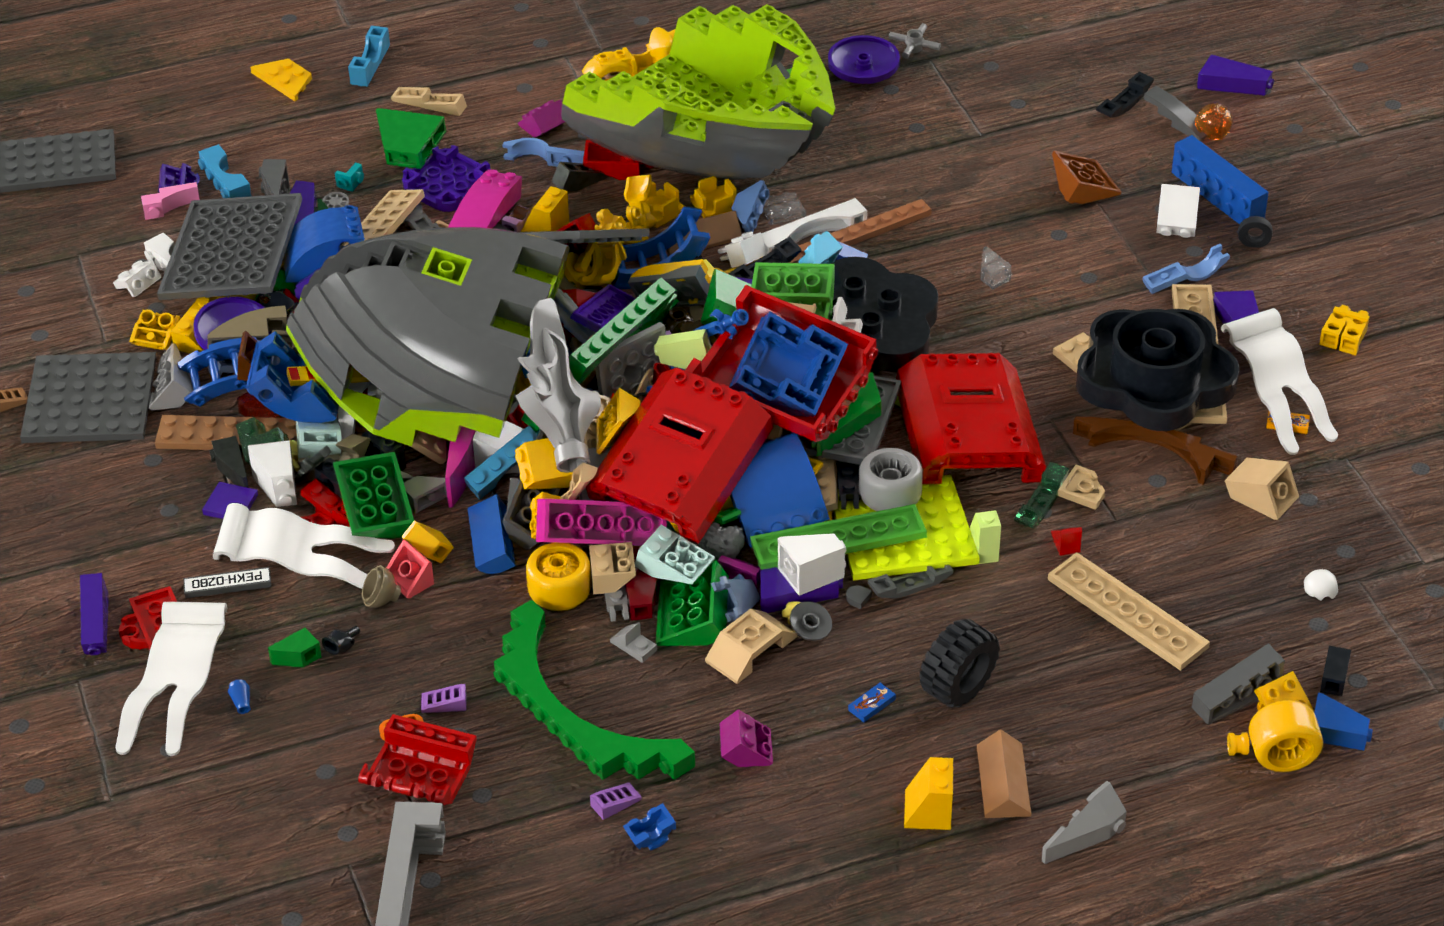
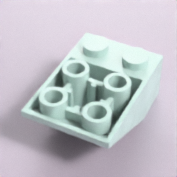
[296,419,342,461]
[635,524,715,584]

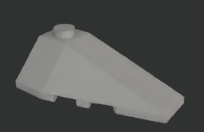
[149,343,193,410]
[1042,781,1126,864]

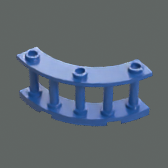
[613,207,710,289]
[178,337,276,407]

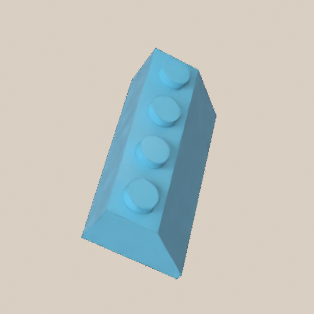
[798,231,843,264]

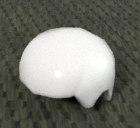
[1304,569,1338,601]

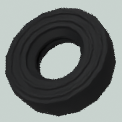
[1238,216,1273,248]

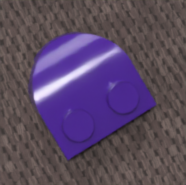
[158,163,200,193]

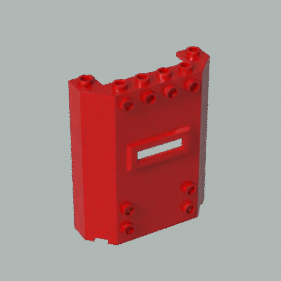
[685,285,878,442]
[896,353,1046,484]
[586,368,773,544]

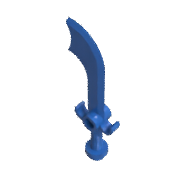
[694,309,749,347]

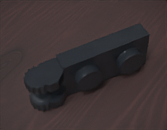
[837,466,860,509]

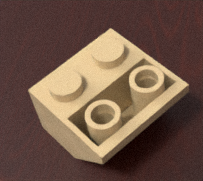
[589,542,636,594]

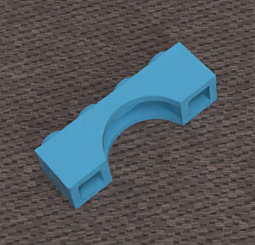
[348,25,390,87]
[198,144,251,198]
[464,426,537,500]

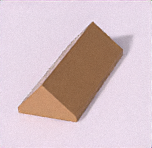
[658,211,742,255]
[977,729,1031,818]

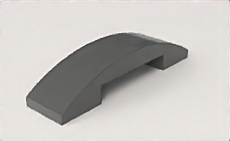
[868,564,953,598]

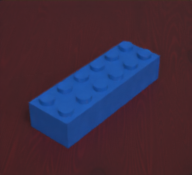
[1172,135,1269,224]

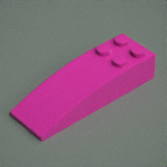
[448,170,522,228]
[445,426,476,508]
[536,499,667,546]

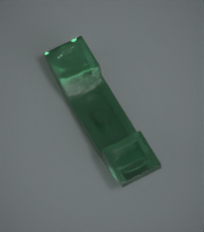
[1014,462,1069,528]

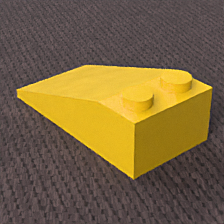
[596,388,640,455]

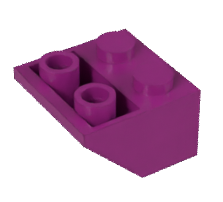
[518,99,565,138]
[720,709,773,767]

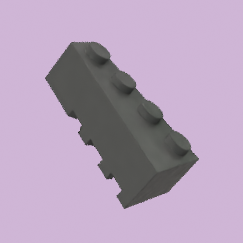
[1192,643,1285,725]

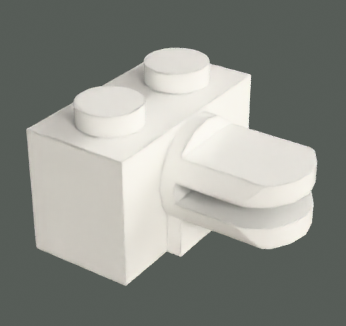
[718,231,768,268]

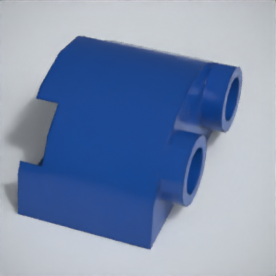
[623,803,676,850]

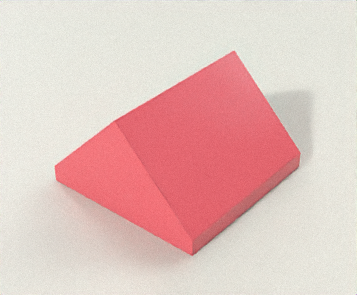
[386,539,434,599]

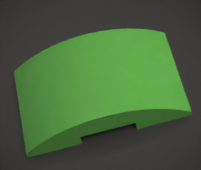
[751,262,835,320]

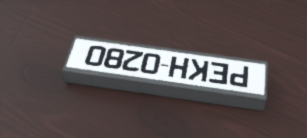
[183,567,272,599]

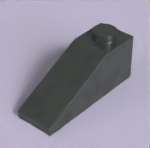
[551,162,610,192]
[209,436,249,488]

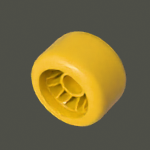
[526,543,592,611]
[1249,700,1323,772]

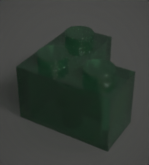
[236,417,292,465]

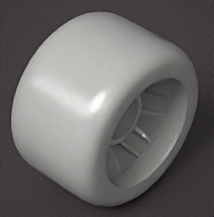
[859,448,923,511]

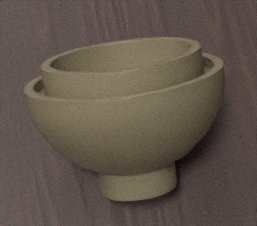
[362,565,401,608]

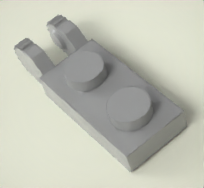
[604,585,629,621]

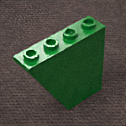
[376,108,447,169]
[810,372,881,456]

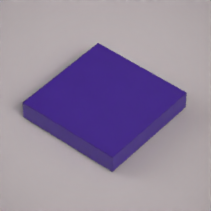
[202,482,258,519]

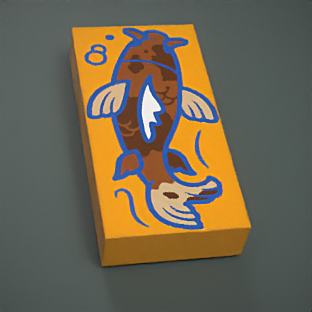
[1266,411,1310,434]

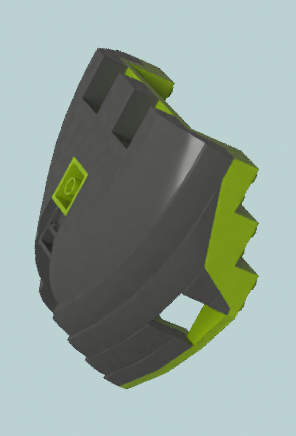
[561,4,835,180]
[286,227,570,446]

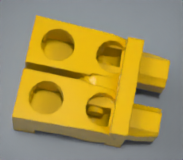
[1319,305,1370,355]

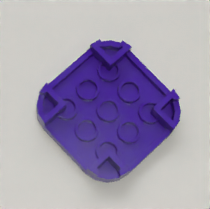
[402,145,491,212]

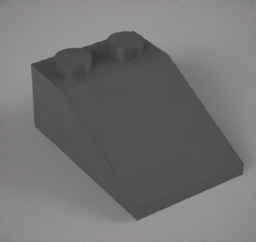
[259,159,290,195]

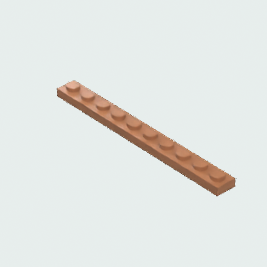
[790,199,932,263]

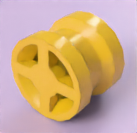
[1227,732,1249,756]

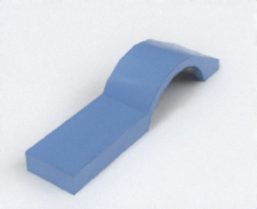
[503,138,584,167]
[1143,244,1230,294]

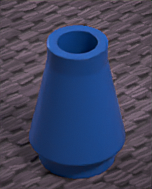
[228,679,251,714]

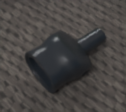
[322,626,360,655]

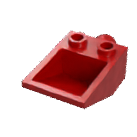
[583,140,653,180]

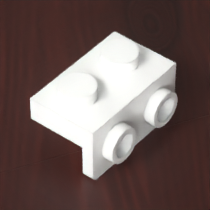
[113,260,161,297]

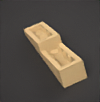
[391,87,467,116]

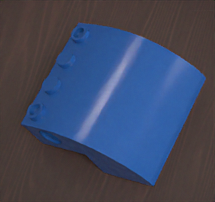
[283,205,365,282]
[729,312,848,417]
[246,331,339,423]
[730,432,830,548]

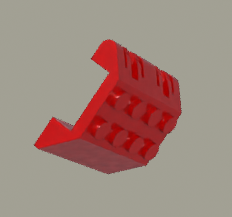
[358,714,477,805]

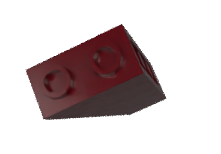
[625,548,661,621]

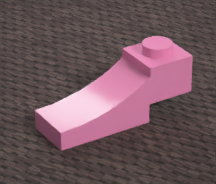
[141,182,200,220]

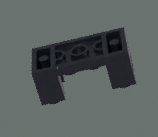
[314,431,407,499]

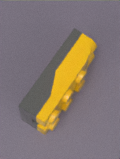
[628,259,712,307]

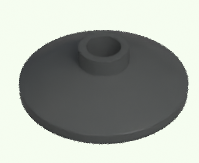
[790,602,832,641]

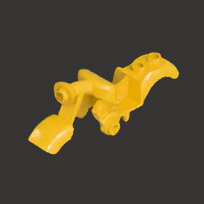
[582,27,675,81]
[574,174,657,288]

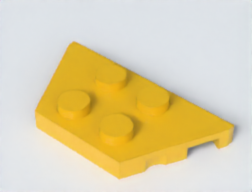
[250,59,312,101]

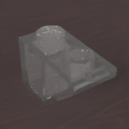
[980,246,1011,290]

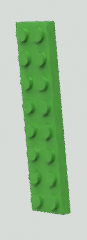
[750,504,927,570]

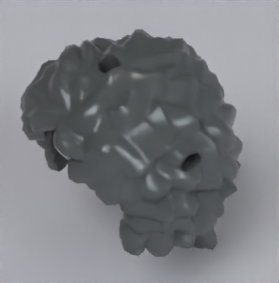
[687,522,745,561]

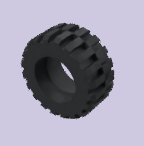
[919,619,1000,707]

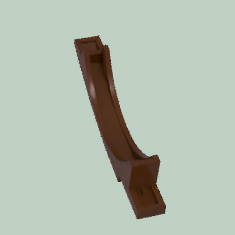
[1073,416,1238,485]

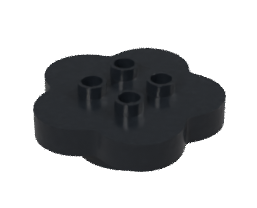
[830,257,938,373]
[1076,309,1239,431]

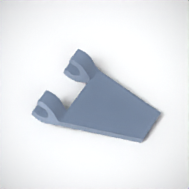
[711,576,760,623]

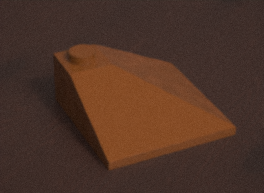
[1052,151,1122,204]

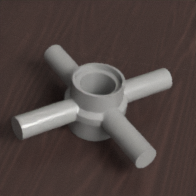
[888,23,941,59]

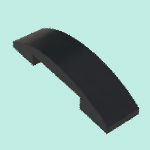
[1096,71,1154,118]
[728,236,801,279]

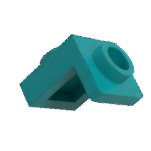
[335,162,364,192]

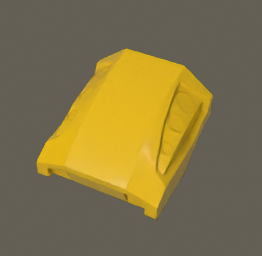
[129,309,181,350]

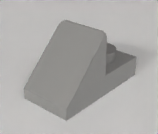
[610,623,657,663]

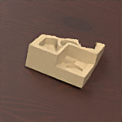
[560,463,598,500]

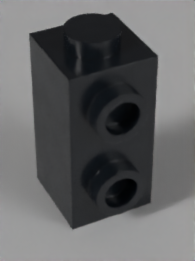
[1320,645,1351,696]

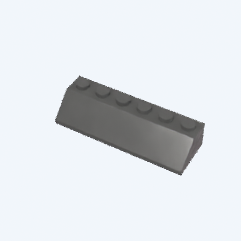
[502,429,561,550]

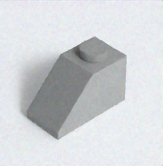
[404,476,447,514]

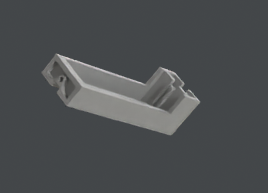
[375,801,446,926]

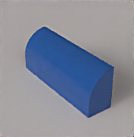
[468,494,516,574]

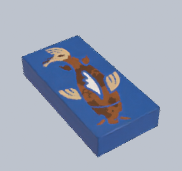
[848,683,896,722]

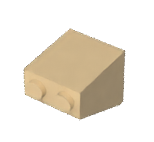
[1225,458,1299,520]

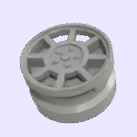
[322,192,349,208]

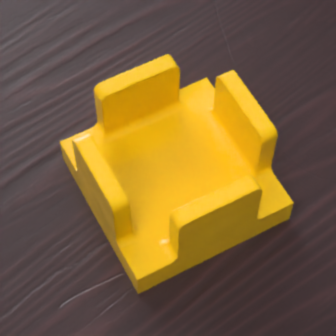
[690,176,736,218]
[643,181,685,228]

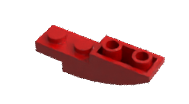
[300,478,350,527]

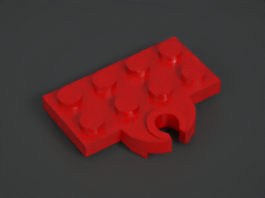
[119,586,177,652]

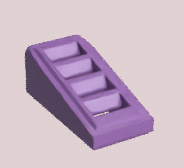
[421,684,467,713]
[590,783,642,820]

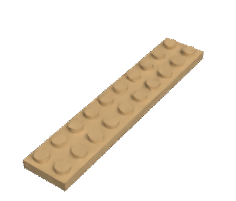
[1172,284,1227,424]

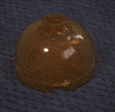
[1195,103,1233,140]

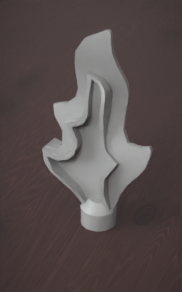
[516,298,601,473]

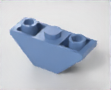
[731,180,769,233]

